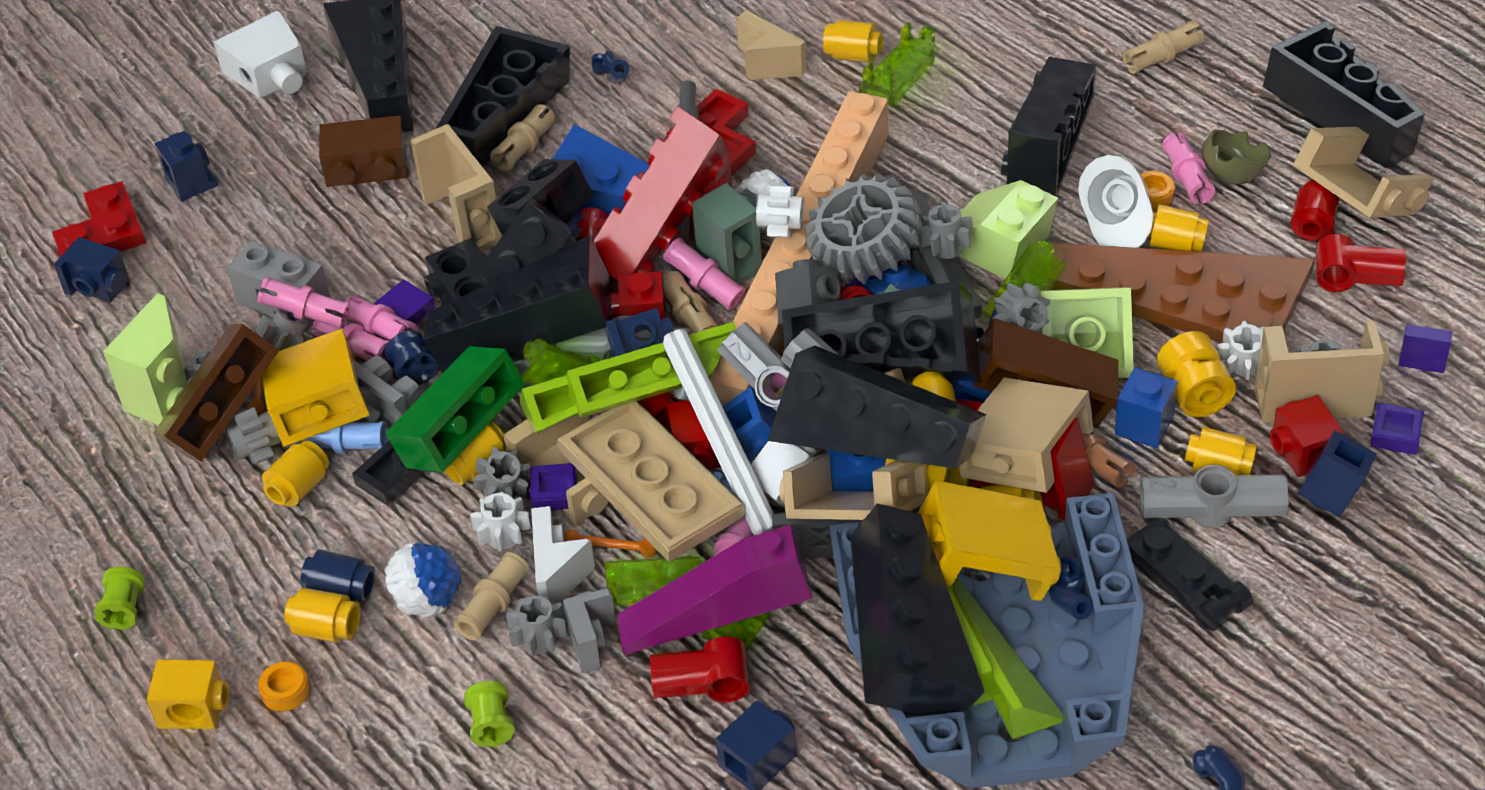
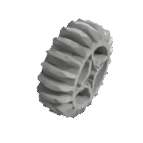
[804,173,923,285]

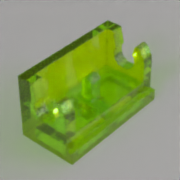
[859,22,935,107]

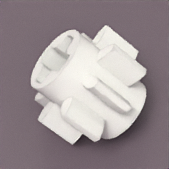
[756,185,804,238]
[1217,321,1264,380]
[470,492,531,551]

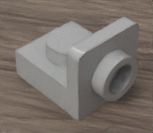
[563,588,615,673]

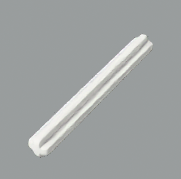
[663,329,774,535]

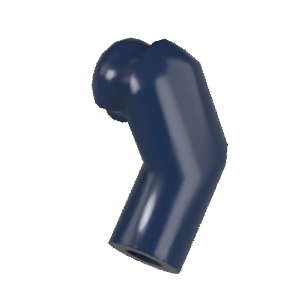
[591,51,630,84]
[1049,556,1093,620]
[1192,745,1245,790]

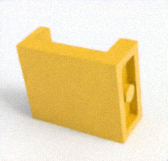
[262,328,370,447]
[918,480,1061,601]

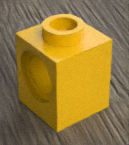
[146,660,229,729]

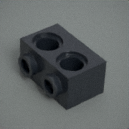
[487,159,594,236]
[423,238,494,305]

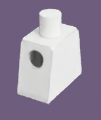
[214,11,307,97]

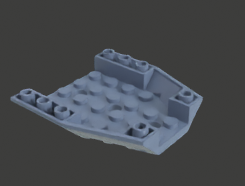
[829,493,1144,788]

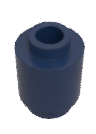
[300,549,375,603]

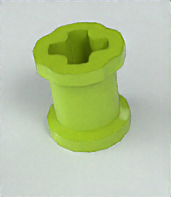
[94,566,146,630]
[464,680,515,747]

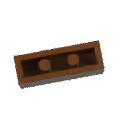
[973,318,1118,427]
[153,324,279,462]

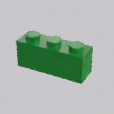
[385,346,525,473]

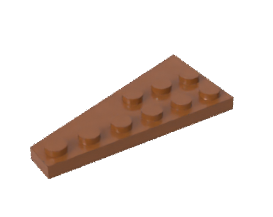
[1022,242,1315,343]

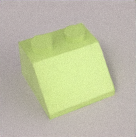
[958,180,1058,281]
[1037,287,1134,378]
[103,293,188,425]

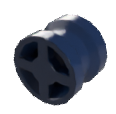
[384,331,438,386]

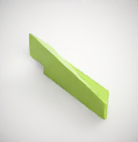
[519,322,736,434]
[947,577,1064,739]

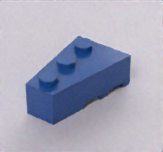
[552,124,649,215]

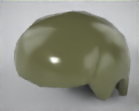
[1201,130,1272,184]

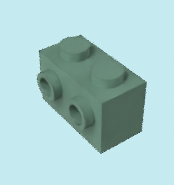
[692,183,762,285]

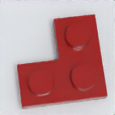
[666,88,756,176]
[52,181,146,257]

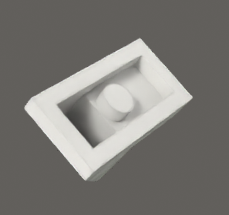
[531,506,595,605]

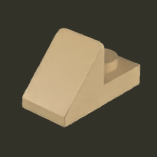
[736,10,807,80]

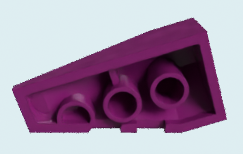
[617,525,812,655]

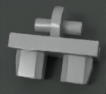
[353,355,420,426]

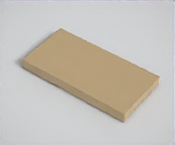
[557,401,745,562]

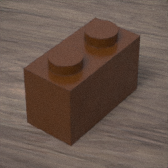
[319,116,407,187]

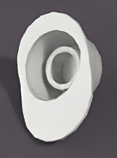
[1078,155,1154,248]

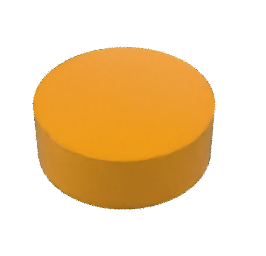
[1140,171,1175,211]
[258,662,310,712]

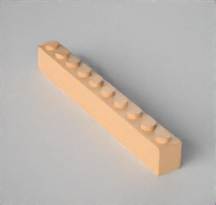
[709,91,888,406]

